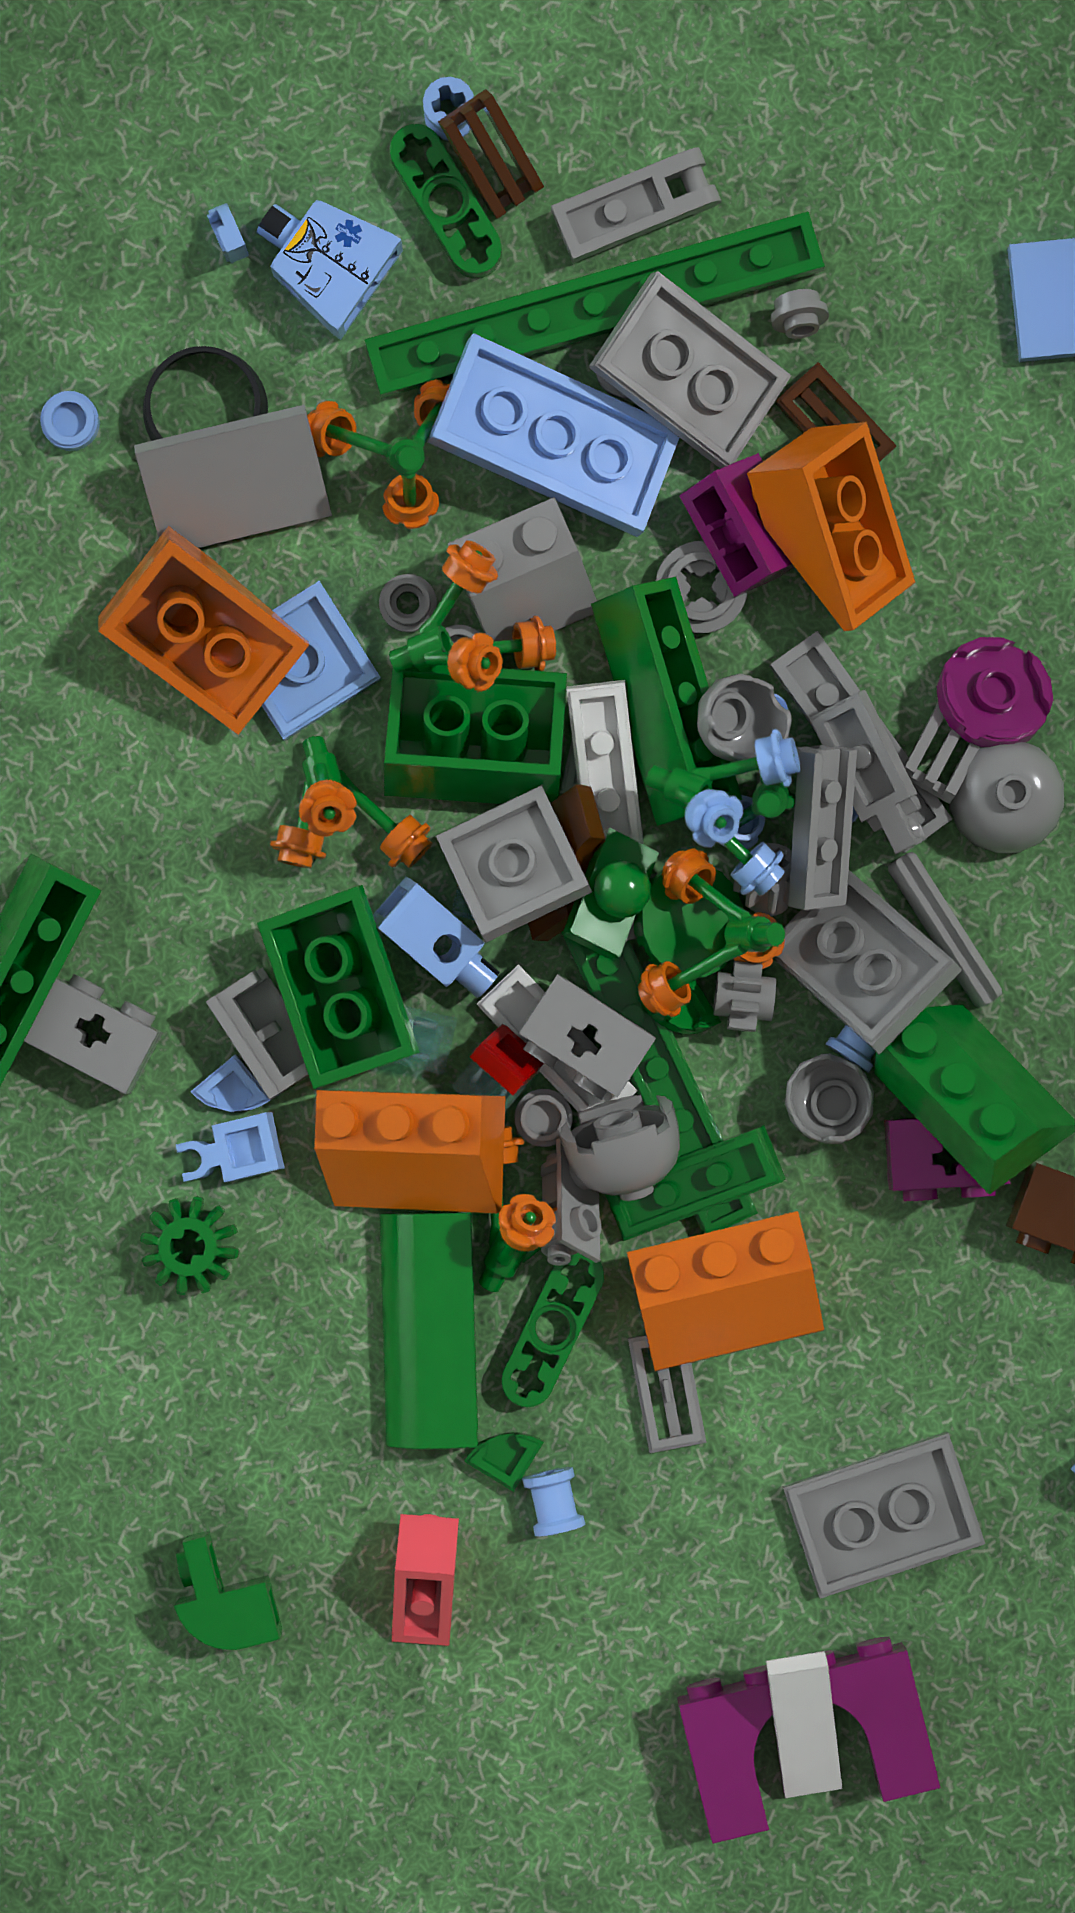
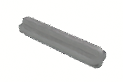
[888,852,1002,1008]

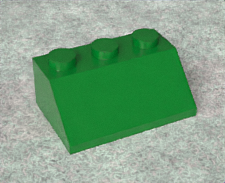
[384,665,567,804]
[257,885,420,1089]
[874,1005,1075,1195]

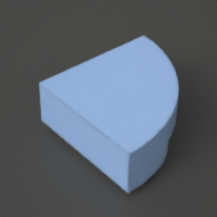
[207,203,249,263]
[190,1054,272,1112]

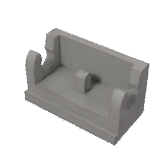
[206,967,309,1099]

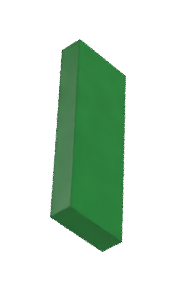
[605,1125,786,1241]

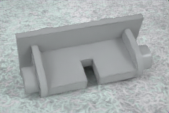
[540,1138,601,1266]

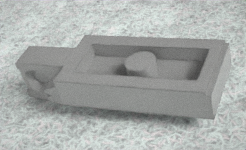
[810,690,926,854]

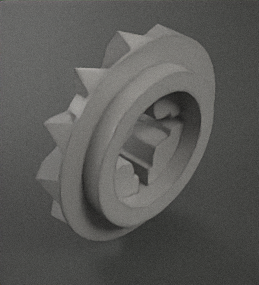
[656,541,747,633]

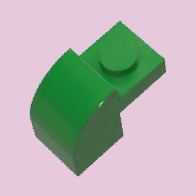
[174,1530,283,1650]

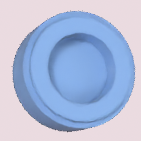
[40,391,100,451]

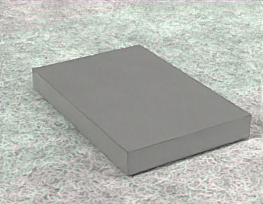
[588,271,792,468]
[134,404,332,548]
[773,870,962,1054]
[782,1432,985,1599]

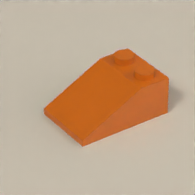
[747,422,915,631]
[98,526,309,735]

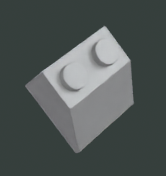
[448,497,597,655]

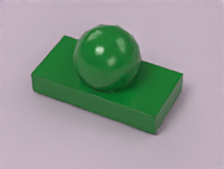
[562,827,659,960]

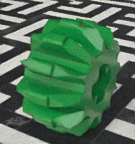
[140,1196,240,1295]

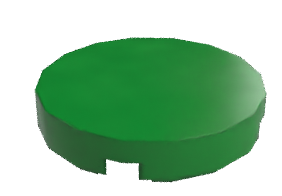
[634,869,744,977]

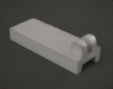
[788,745,857,911]

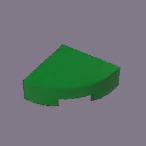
[641,980,721,1034]
[464,1432,544,1492]

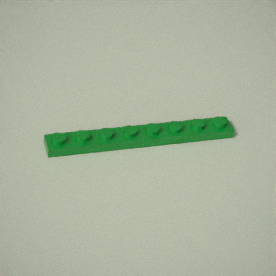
[364,211,825,399]

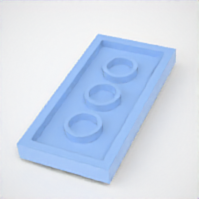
[427,333,680,537]

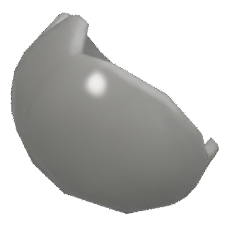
[697,673,792,762]
[785,1054,874,1144]

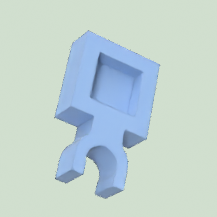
[176,1112,285,1182]

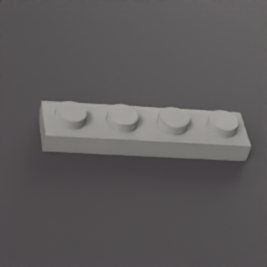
[769,631,952,854]

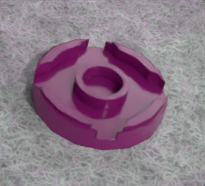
[936,637,1054,747]

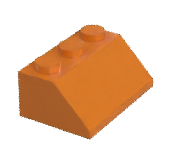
[314,1090,506,1214]
[627,1211,824,1371]

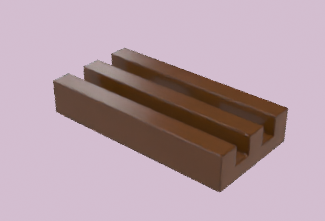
[438,89,544,219]
[775,362,897,462]

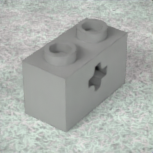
[24,974,163,1094]
[519,974,656,1100]

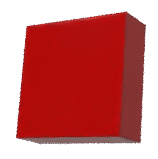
[470,1024,544,1095]

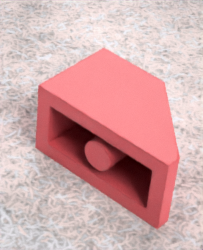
[392,1514,459,1646]

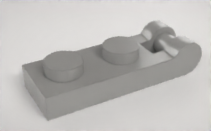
[551,147,722,263]

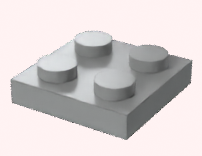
[436,785,592,943]

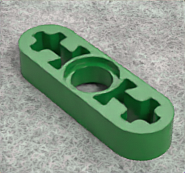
[390,124,502,279]
[502,1253,604,1407]

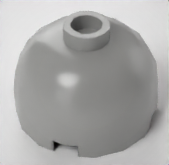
[949,742,1064,854]
[560,1095,680,1201]

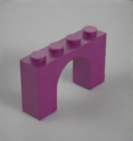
[677,1637,941,1844]

